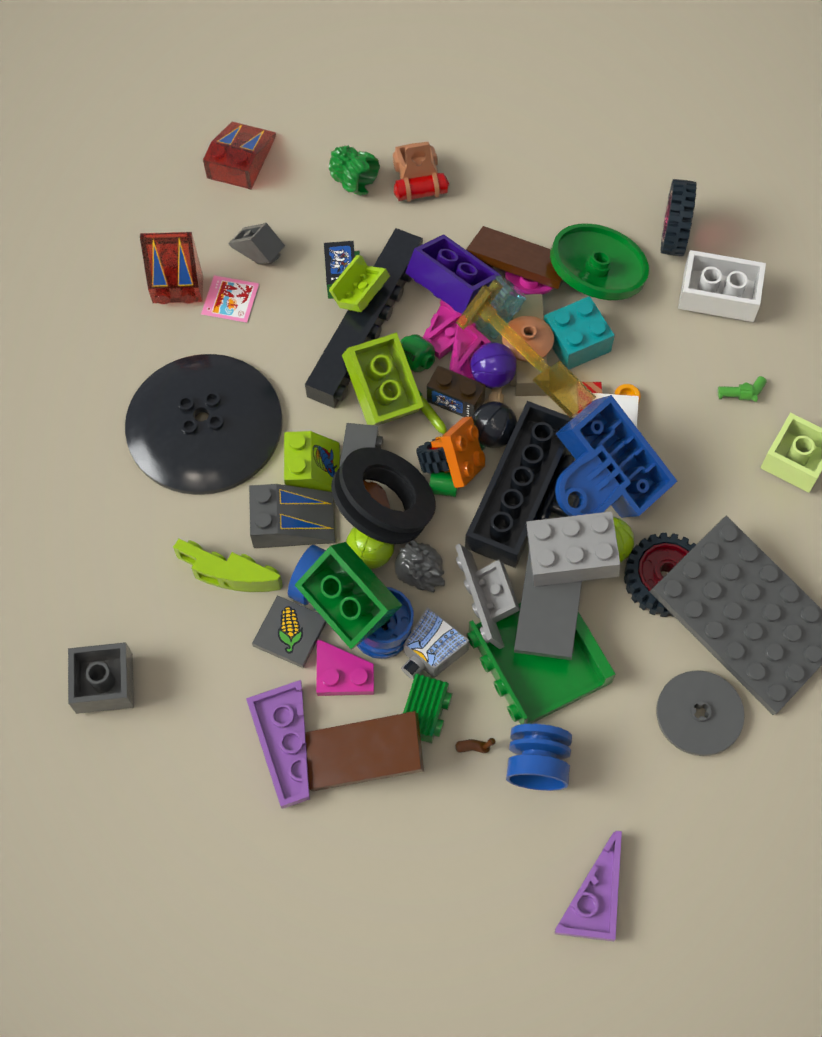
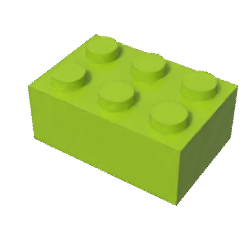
[342,332,424,426]

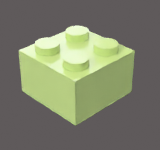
[760,413,822,493]

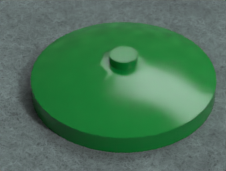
[550,223,649,300]

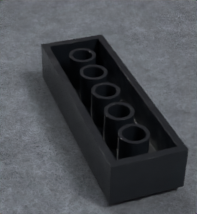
[465,401,573,568]

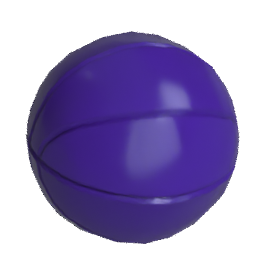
[470,342,517,389]

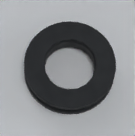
[331,447,436,544]

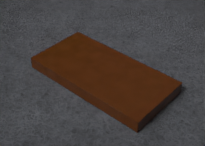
[466,226,564,289]
[305,711,424,791]

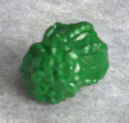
[329,145,380,196]

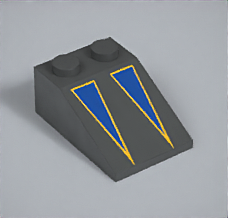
[249,484,335,548]

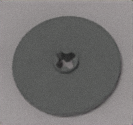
[656,671,745,756]

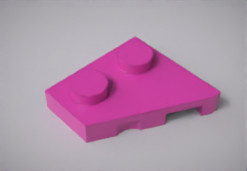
[423,299,477,360]
[449,317,491,381]
[316,640,374,696]

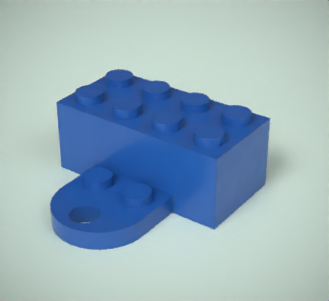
[555,395,677,518]

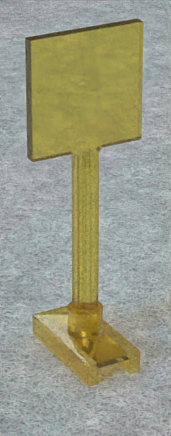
[456,280,596,418]

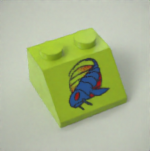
[284,431,340,492]

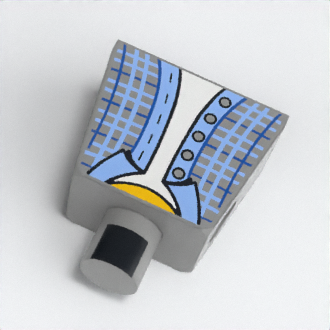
[401,608,469,680]

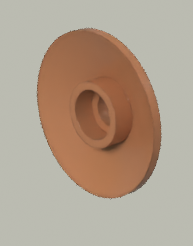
[502,316,554,362]

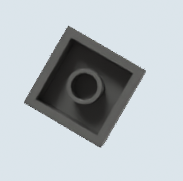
[68,642,134,714]

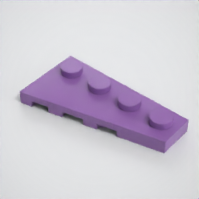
[246,680,310,809]

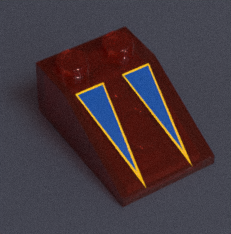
[203,121,276,190]
[140,232,203,304]

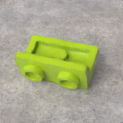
[329,255,390,312]

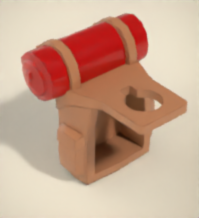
[393,142,449,202]

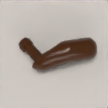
[455,738,496,753]

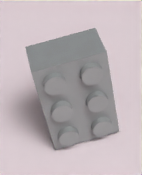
[526,511,620,586]

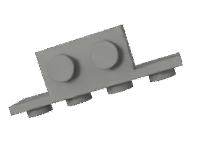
[455,544,520,649]

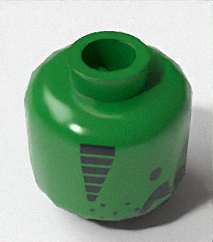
[400,334,435,372]

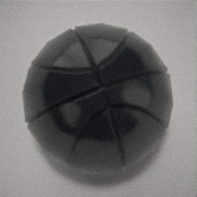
[472,401,517,448]

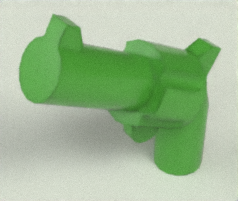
[717,376,767,402]

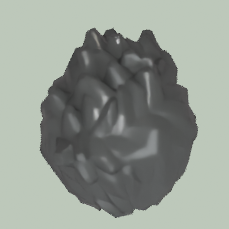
[395,539,445,593]

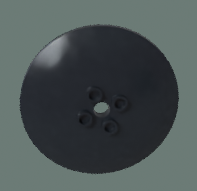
[125,354,282,495]

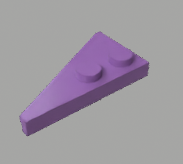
[555,831,622,942]

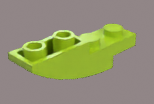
[173,538,283,592]

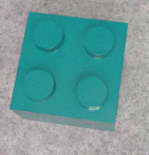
[544,296,615,371]

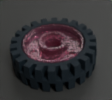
[660,179,697,256]

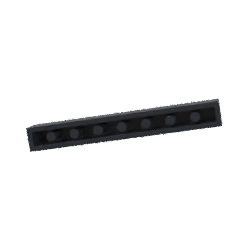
[305,228,423,409]

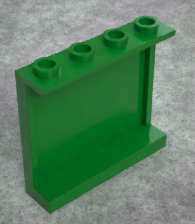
[466,603,616,725]

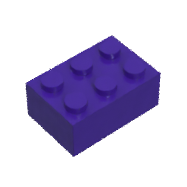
[406,234,501,315]

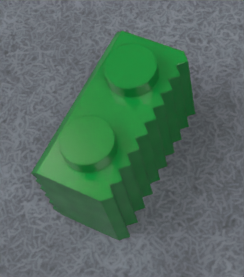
[403,674,453,744]

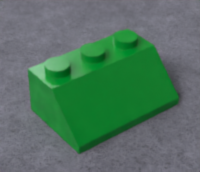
[295,542,402,649]

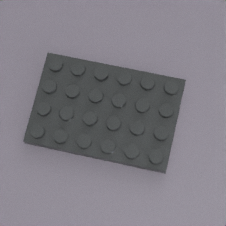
[649,515,822,715]

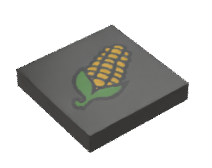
[252,595,327,668]

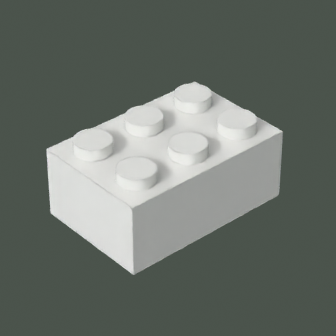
[678,250,766,322]

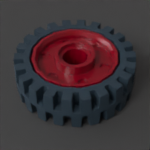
[624,533,696,617]

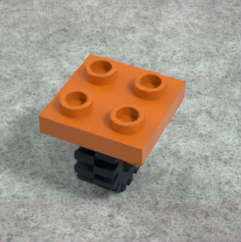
[416,416,485,488]

